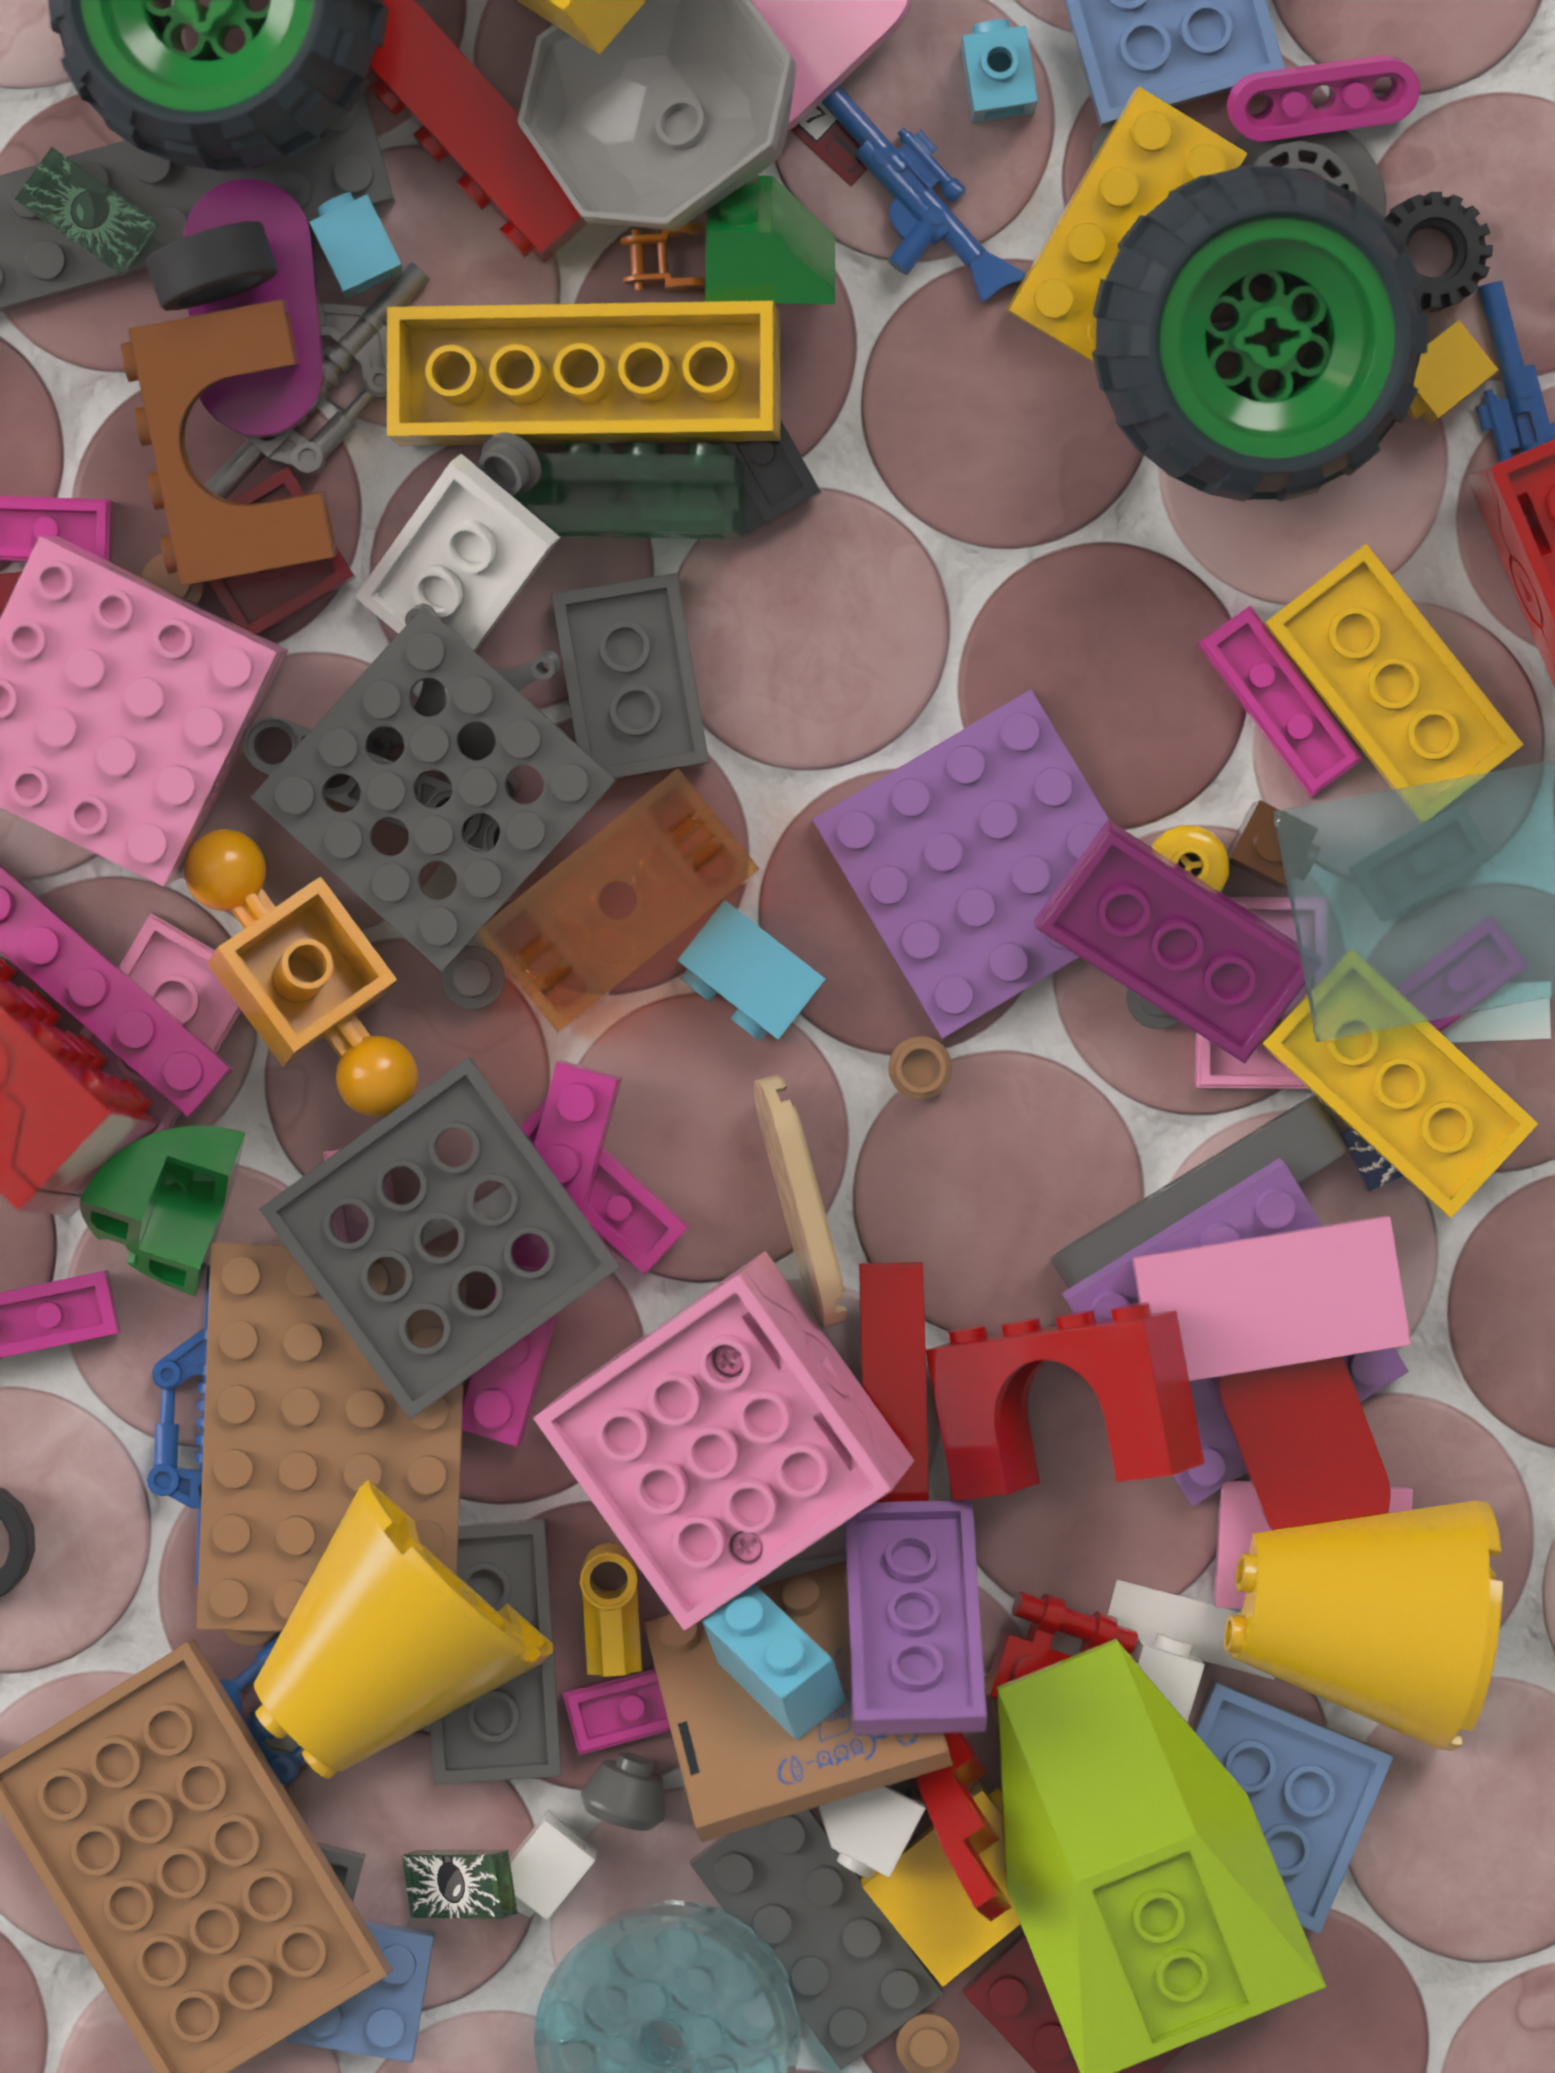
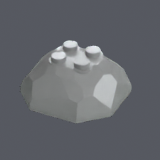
[517,0,796,231]

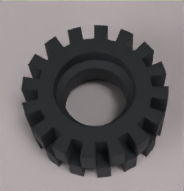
[1384,192,1493,313]

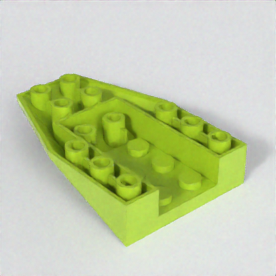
[996,1639,1326,2073]

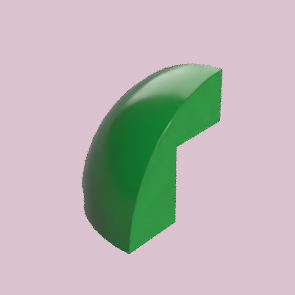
[80,1126,245,1297]

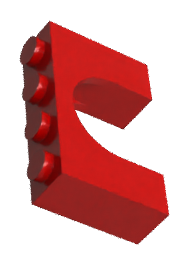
[926,1302,1205,1501]

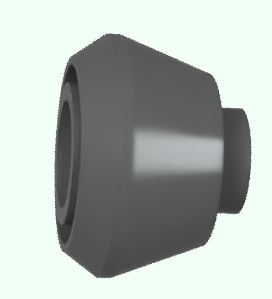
[580,1752,665,1831]

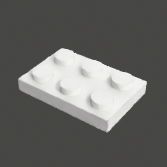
[355,454,560,652]

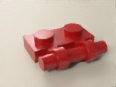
[985,1591,1138,1699]

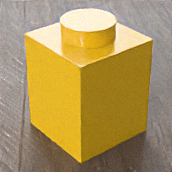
[1407,320,1499,426]

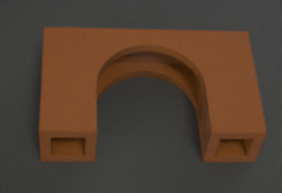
[121,299,338,586]

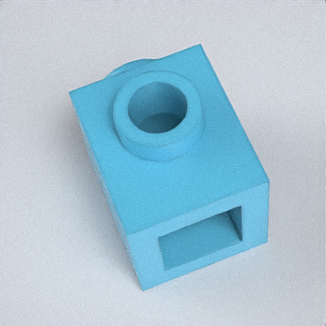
[960,19,1038,123]
[309,192,403,300]

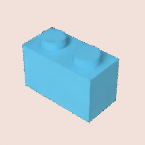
[677,900,825,1041]
[702,1584,846,1741]

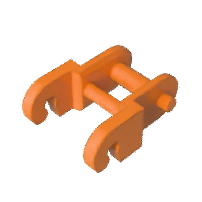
[620,223,705,292]

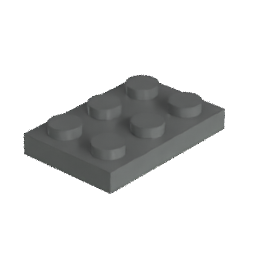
[551,573,709,779]

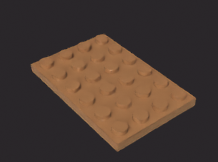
[196,1242,468,1632]
[0,1639,393,2073]

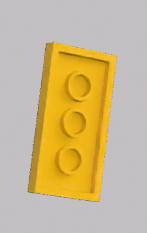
[1005,86,1248,364]
[1264,543,1524,824]
[1260,949,1538,1218]

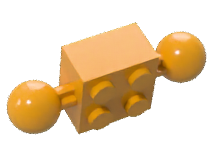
[184,829,418,1118]

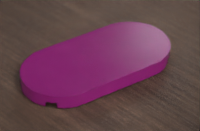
[183,178,325,438]

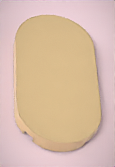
[754,1074,848,1328]

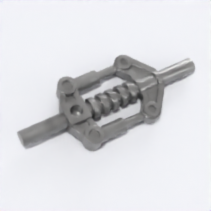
[205,262,430,499]

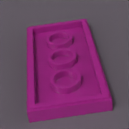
[1034,819,1321,1064]

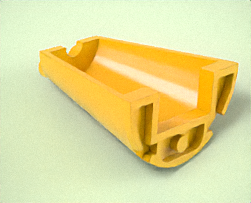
[253,1480,554,1779]
[1224,1500,1503,1751]

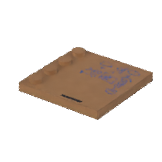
[644,1560,953,1842]

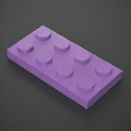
[845,1500,986,1735]

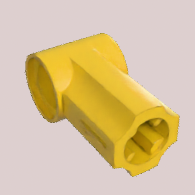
[580,1543,643,1677]

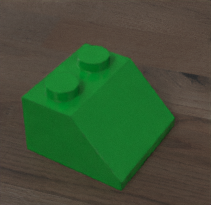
[705,175,835,305]

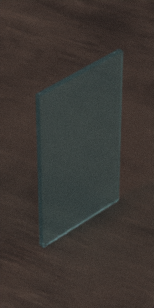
[1273,761,1555,1042]

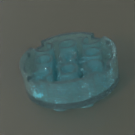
[534,1900,801,2073]

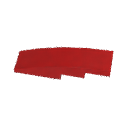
[859,1262,929,1503]
[916,1732,1012,1922]

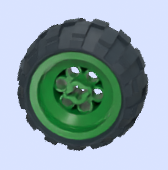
[48,0,389,172]
[1092,166,1428,502]

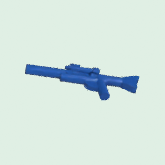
[821,85,1025,304]
[1476,281,1555,463]

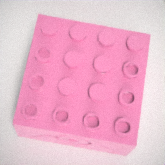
[0,536,289,887]
[533,1251,914,1631]

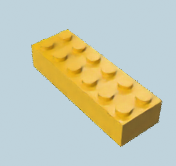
[387,301,780,446]

